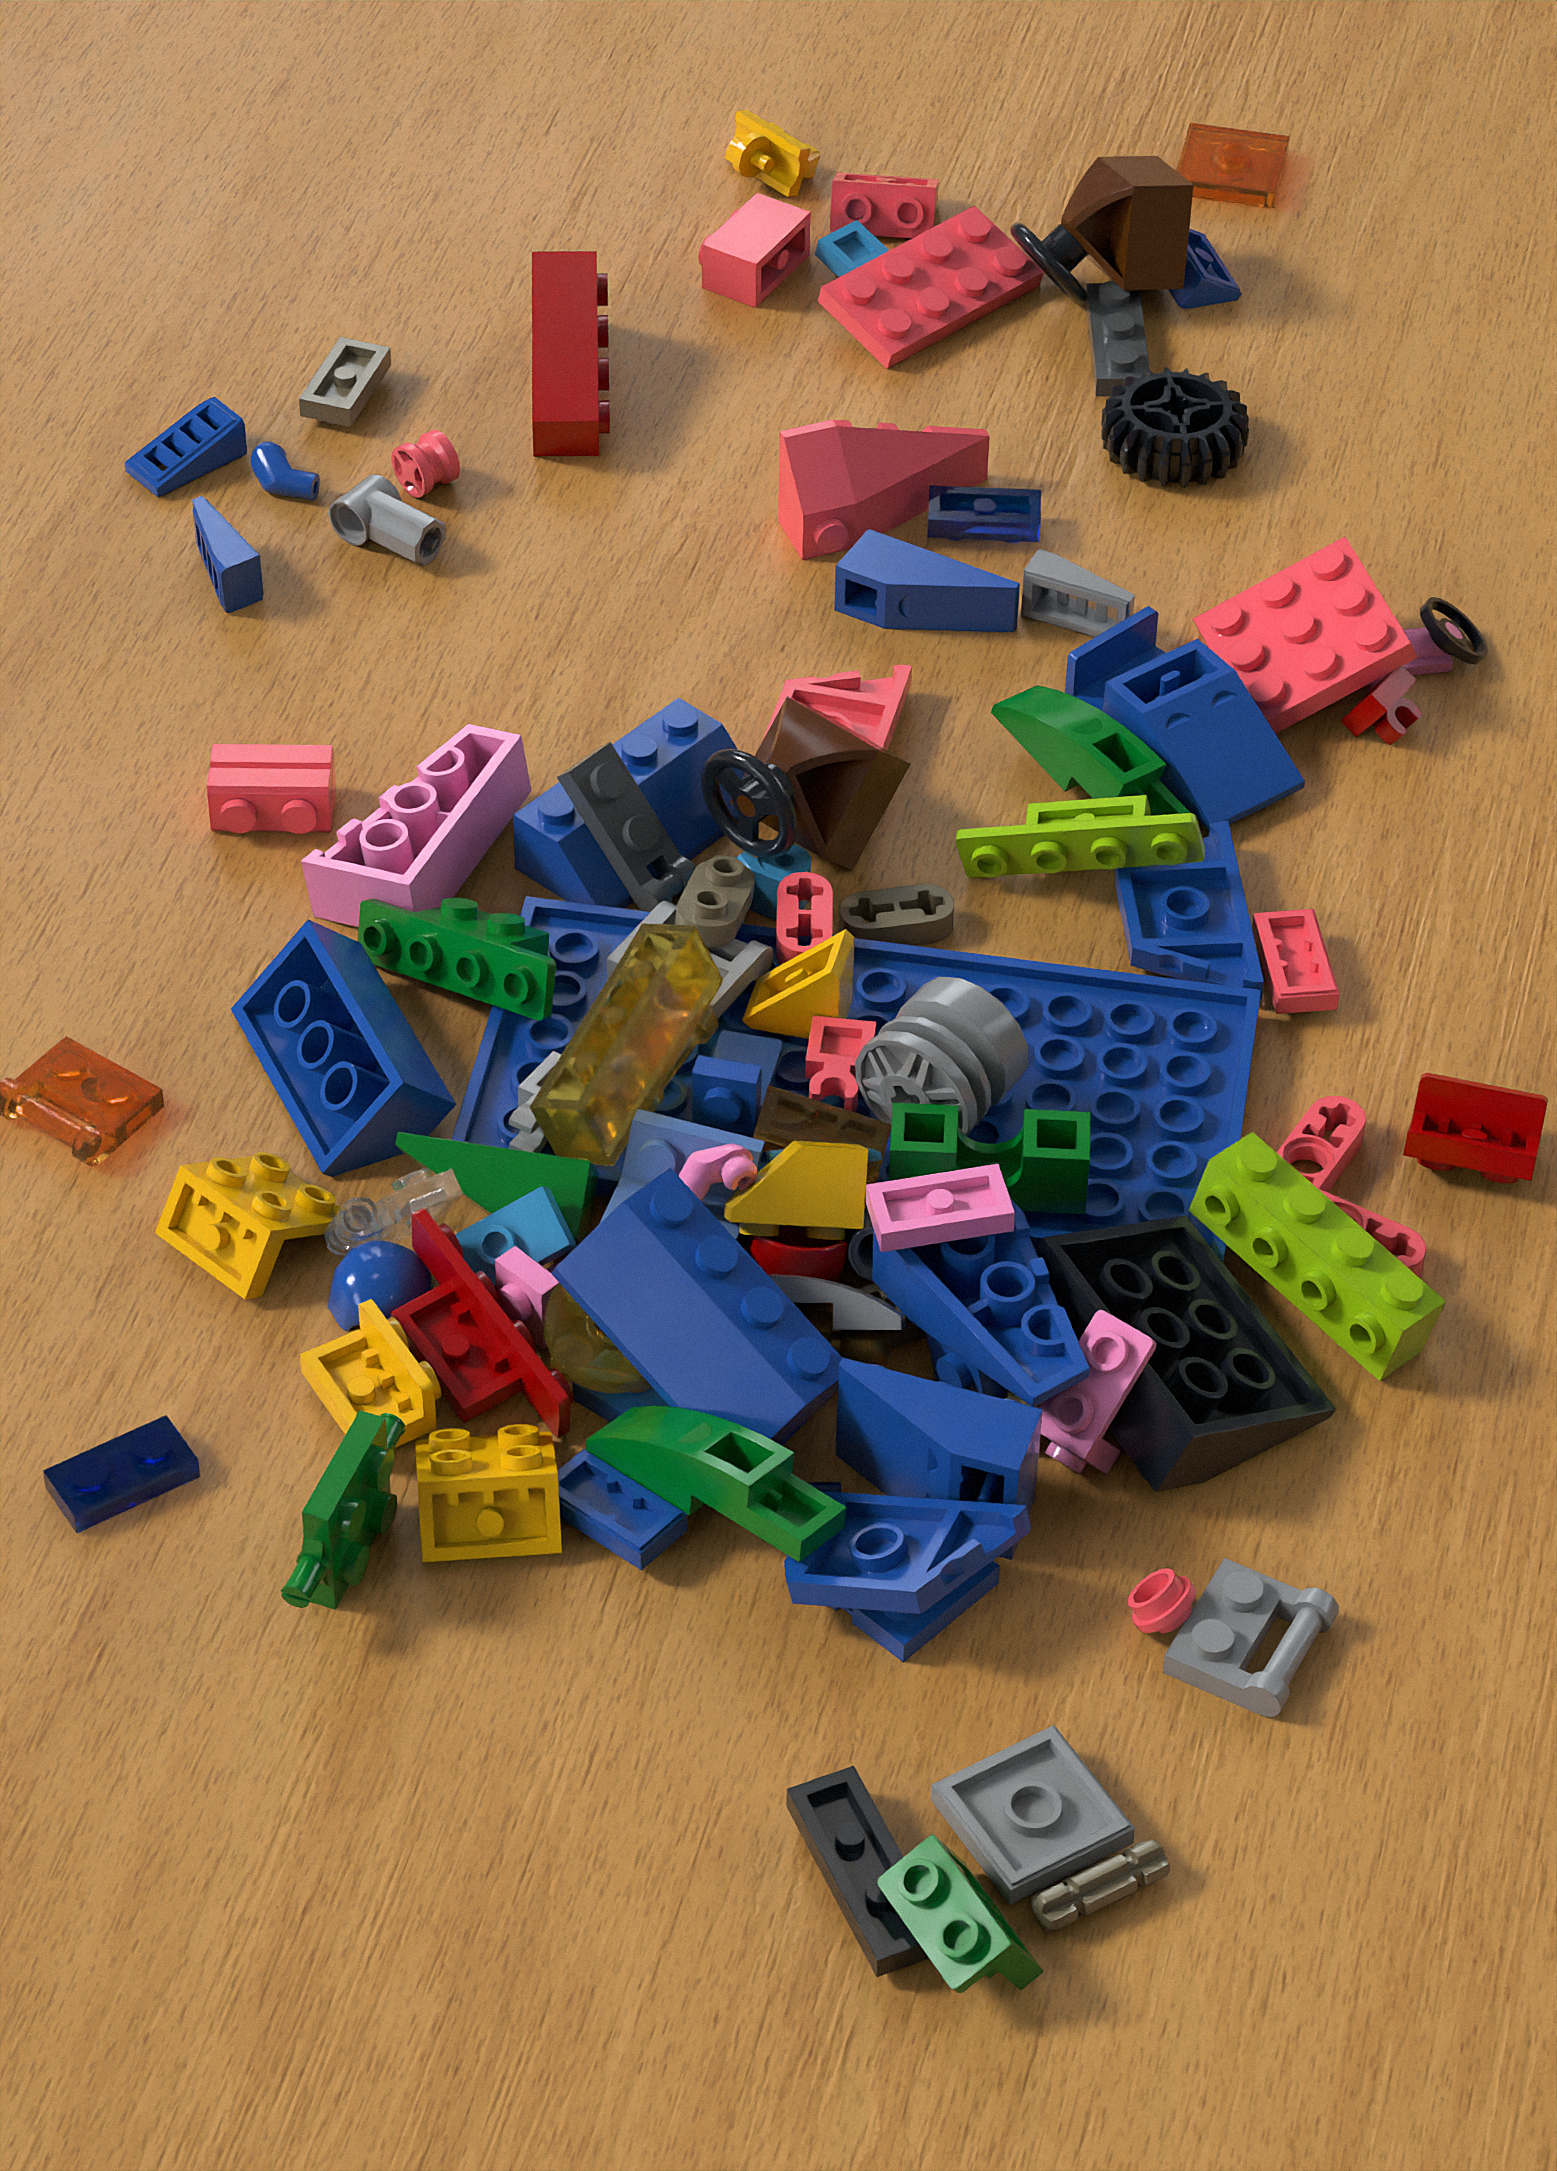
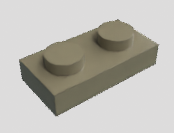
[299,337,391,427]

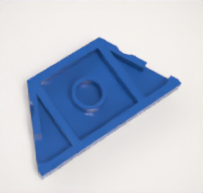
[1114,821,1264,1000]
[784,1491,1032,1614]

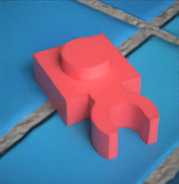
[805,1015,876,1116]

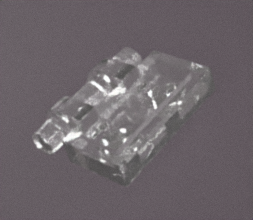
[325,1168,462,1255]

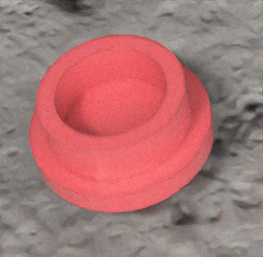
[1128,1568,1196,1634]

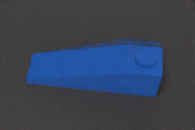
[872,1198,1090,1407]

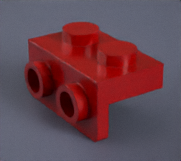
[1403,1073,1548,1184]

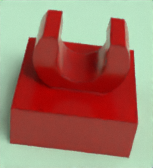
[1340,666,1422,745]

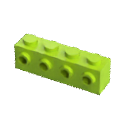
[1188,1132,1446,1381]

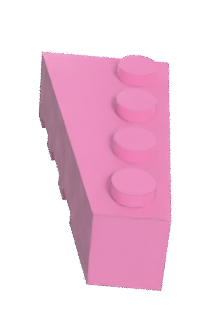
[301,724,532,927]

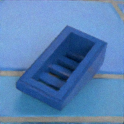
[124,397,247,497]
[192,496,264,613]

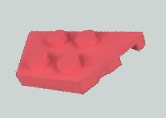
[762,664,912,750]

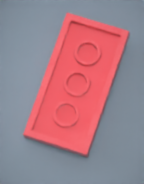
[818,205,1044,369]

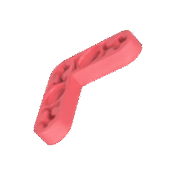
[1276,1096,1426,1278]

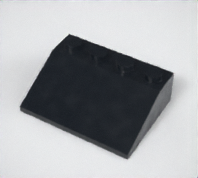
[1035,1216,1336,1492]

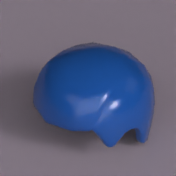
[328,1240,435,1331]

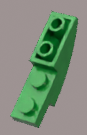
[991,685,1198,821]
[585,1405,847,1562]

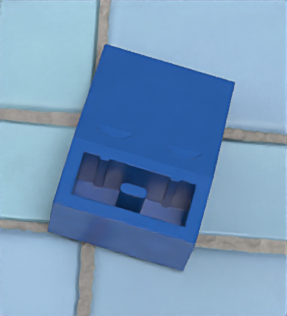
[1103,639,1305,830]
[836,1358,1043,1560]

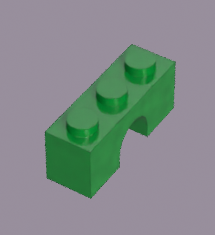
[889,1102,1090,1214]

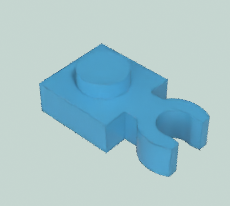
[815,220,889,277]

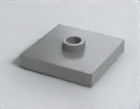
[930,1725,1135,1905]

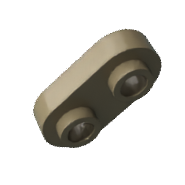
[675,856,755,947]

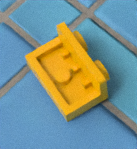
[300,1299,441,1448]

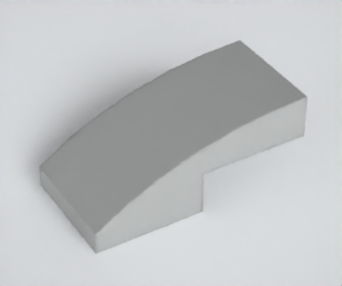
[768,1274,906,1330]

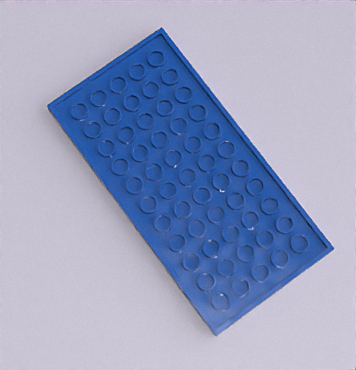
[451,896,1261,1262]

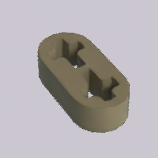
[839,884,954,946]

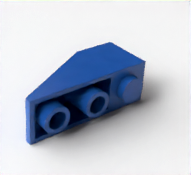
[834,529,1020,632]

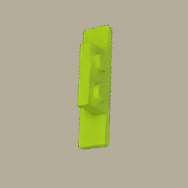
[955,795,1205,878]

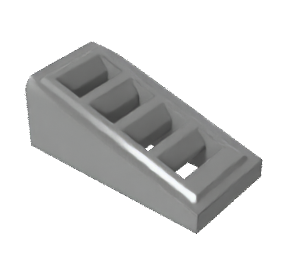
[1021,549,1135,637]

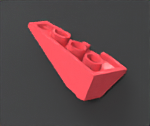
[778,420,990,560]

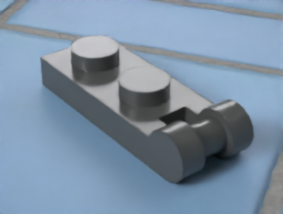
[557,742,696,912]

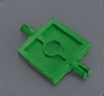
[281,1410,405,1610]

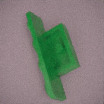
[358,898,556,1021]

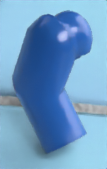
[251,442,320,501]

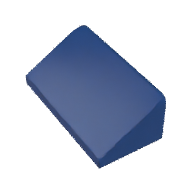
[1168,228,1242,309]

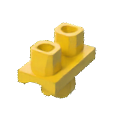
[724,110,820,197]

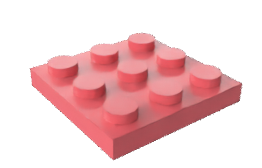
[1193,537,1418,734]

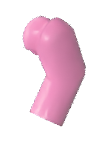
[678,1143,757,1202]

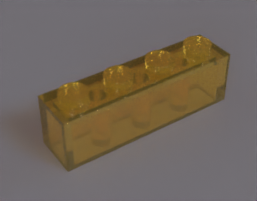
[530,923,724,1166]

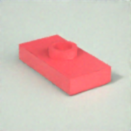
[1252,909,1339,1014]

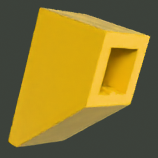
[723,1141,868,1240]

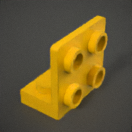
[155,1152,354,1300]
[415,1424,562,1562]

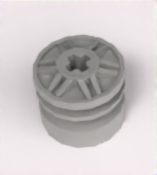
[855,977,1028,1136]

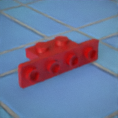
[391,1208,574,1438]

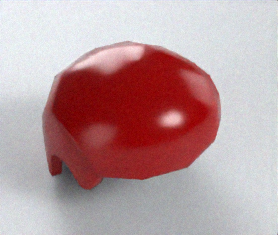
[747,1225,848,1282]

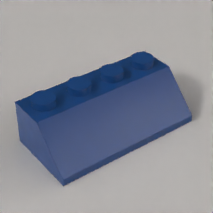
[513,698,745,909]
[231,919,457,1177]
[551,1167,842,1443]

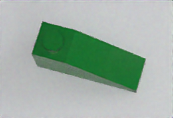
[395,1132,599,1256]

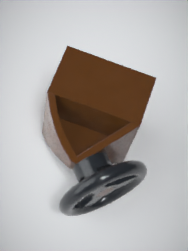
[1010,156,1194,304]
[701,697,911,870]

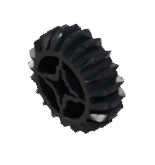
[1101,367,1249,488]

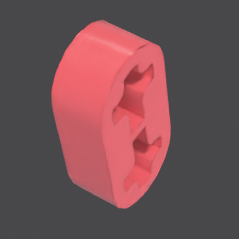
[776,872,833,965]

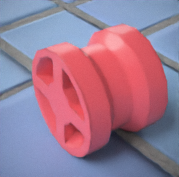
[391,429,460,498]

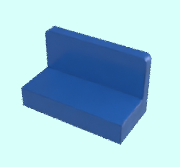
[1065,606,1166,711]

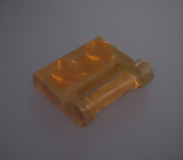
[0,1036,164,1167]

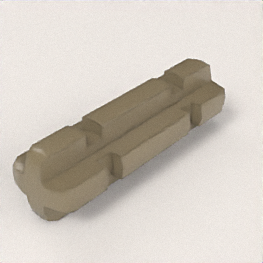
[1031,1839,1170,1931]

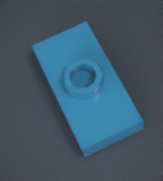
[455,1186,577,1289]

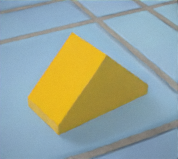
[742,929,854,1039]

